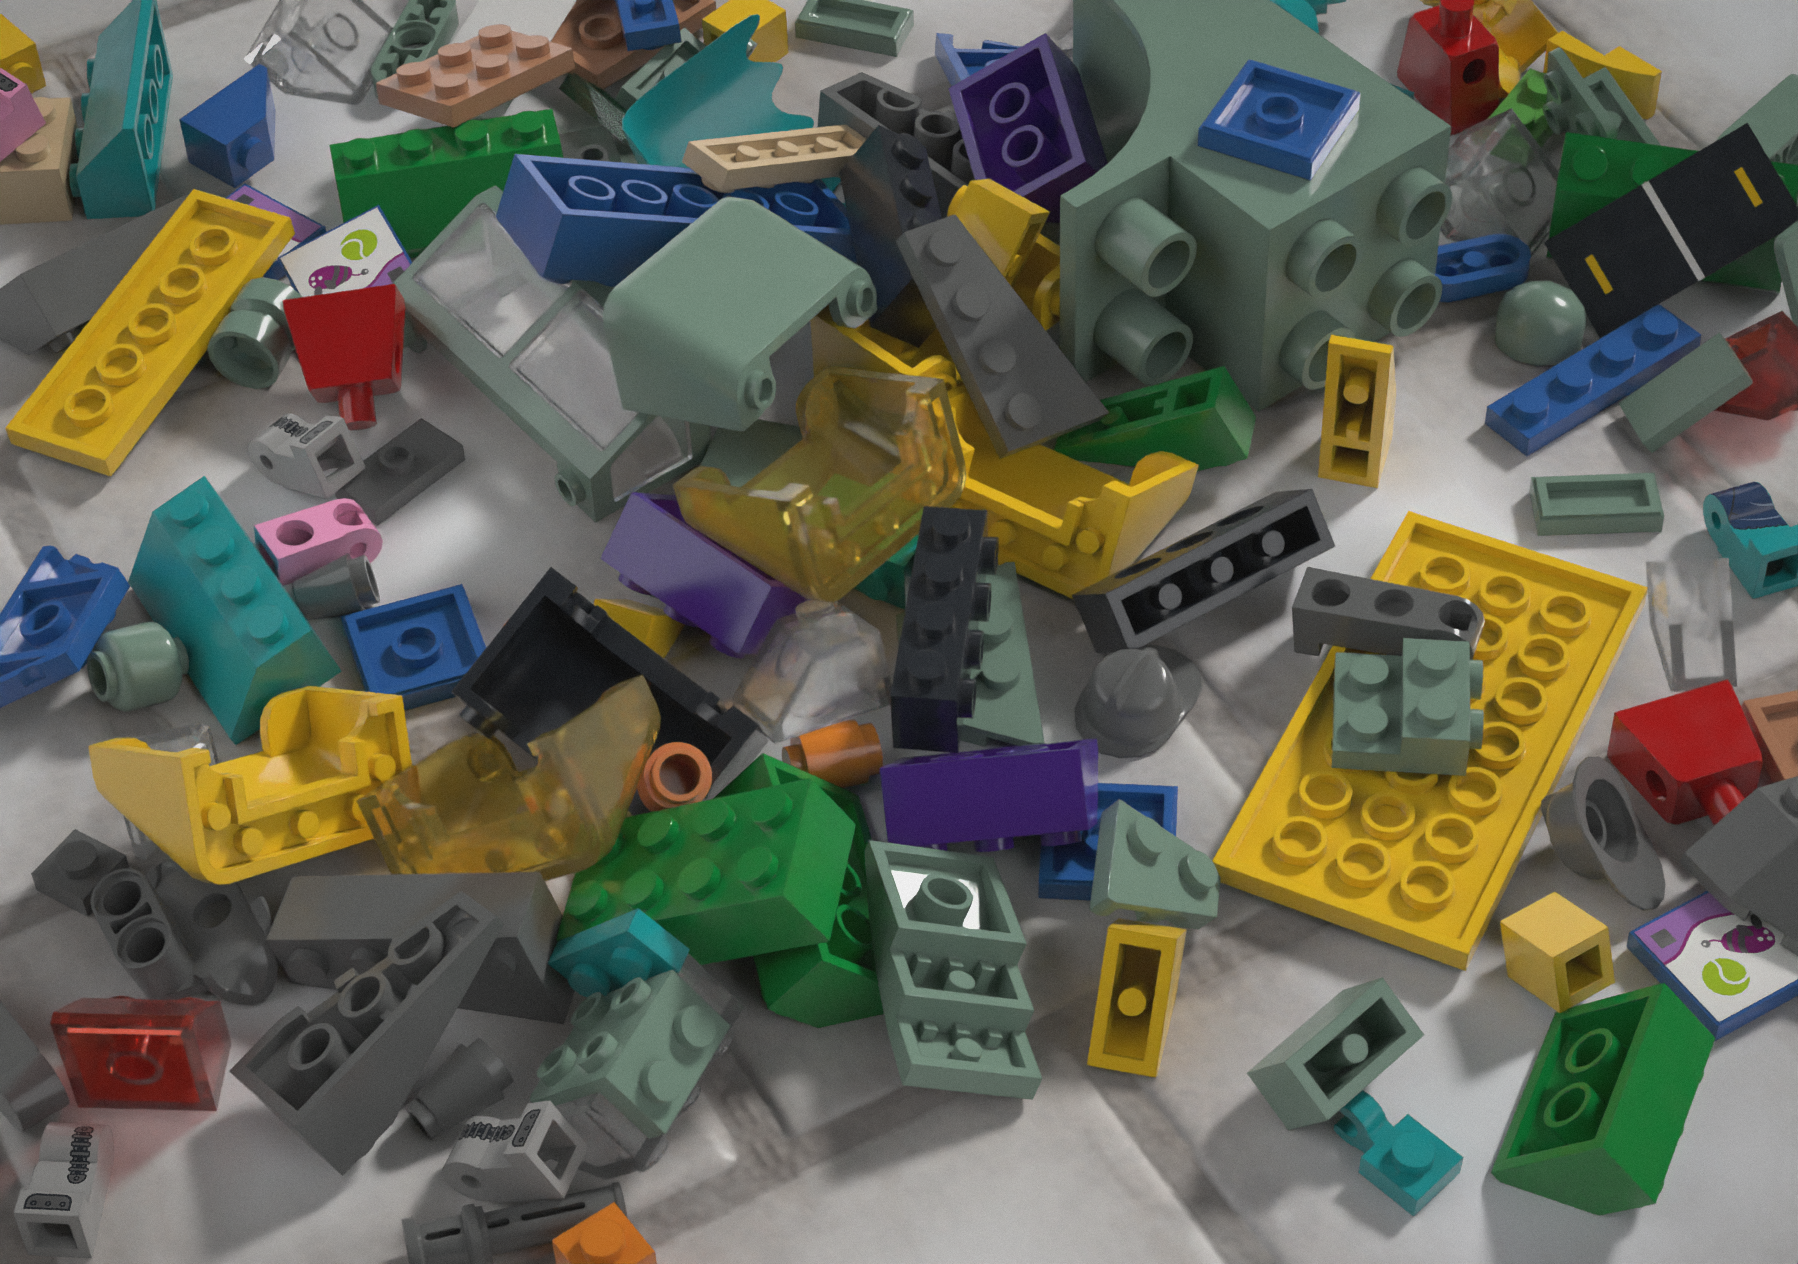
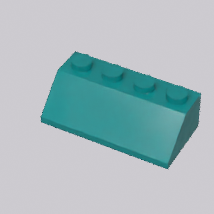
[69,0,173,219]
[128,476,342,745]

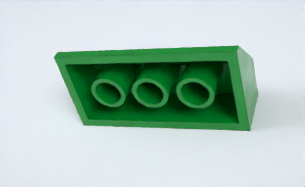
[329,109,563,259]
[1546,132,1798,293]
[713,753,884,1028]

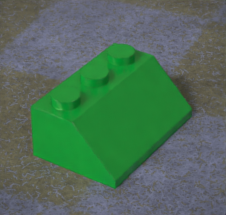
[1491,983,1715,1216]

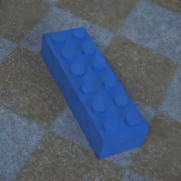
[496,154,858,287]

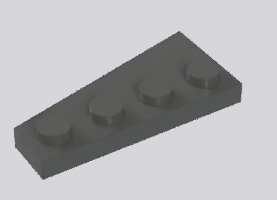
[896,215,1109,459]

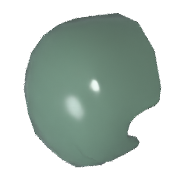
[1495,281,1586,366]

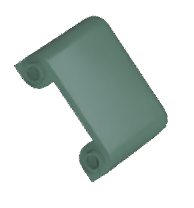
[602,196,877,432]

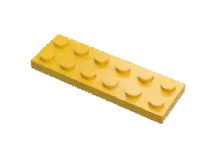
[5,189,295,476]

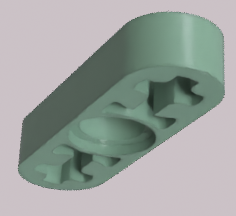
[371,0,459,99]

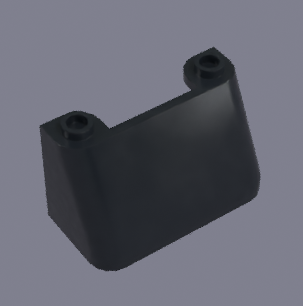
[451,567,768,820]

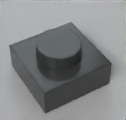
[31,829,130,917]

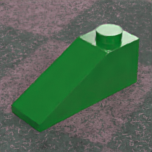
[1054,366,1256,472]

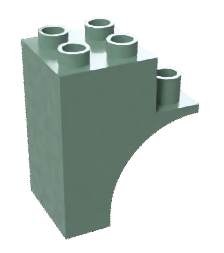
[1059,0,1452,412]

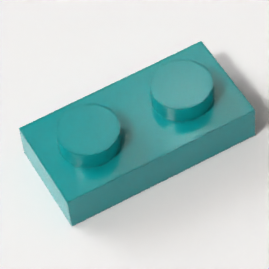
[547,909,690,997]

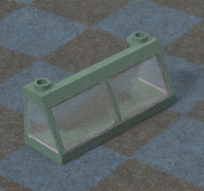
[393,185,711,523]

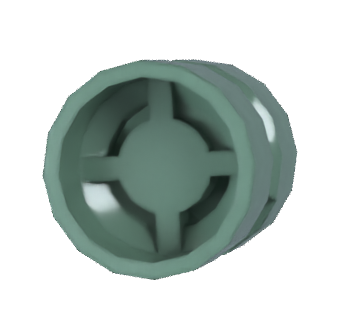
[207,277,302,389]

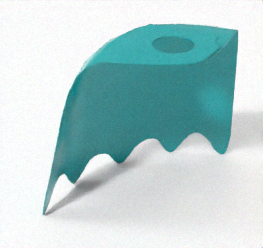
[622,14,846,207]

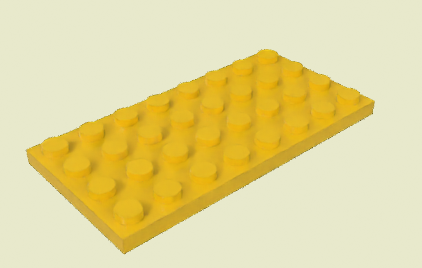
[1212,511,1648,971]

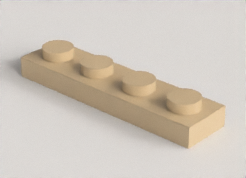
[682,124,866,193]

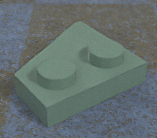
[1090,799,1221,930]

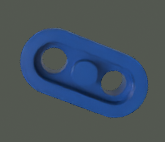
[1435,234,1531,303]

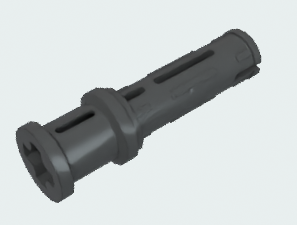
[401,1182,628,1264]

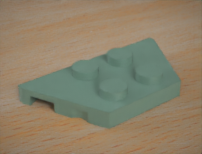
[896,562,1045,747]

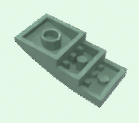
[865,840,1043,1100]

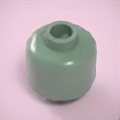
[87,622,189,712]

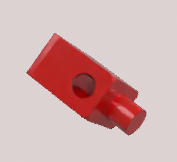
[1397,0,1499,136]
[282,284,406,430]
[1607,679,1763,826]

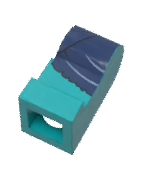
[1703,481,1798,599]

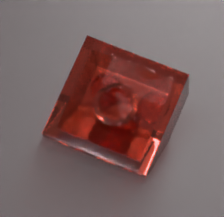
[50,996,232,1111]

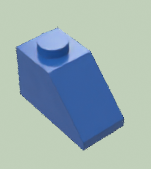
[179,64,276,188]

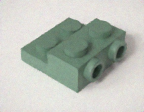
[1332,638,1484,776]

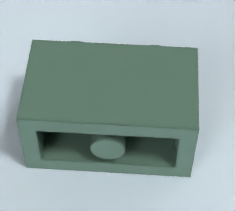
[1247,977,1424,1130]

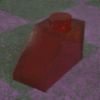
[1714,311,1798,421]

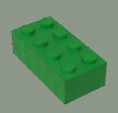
[556,778,856,969]

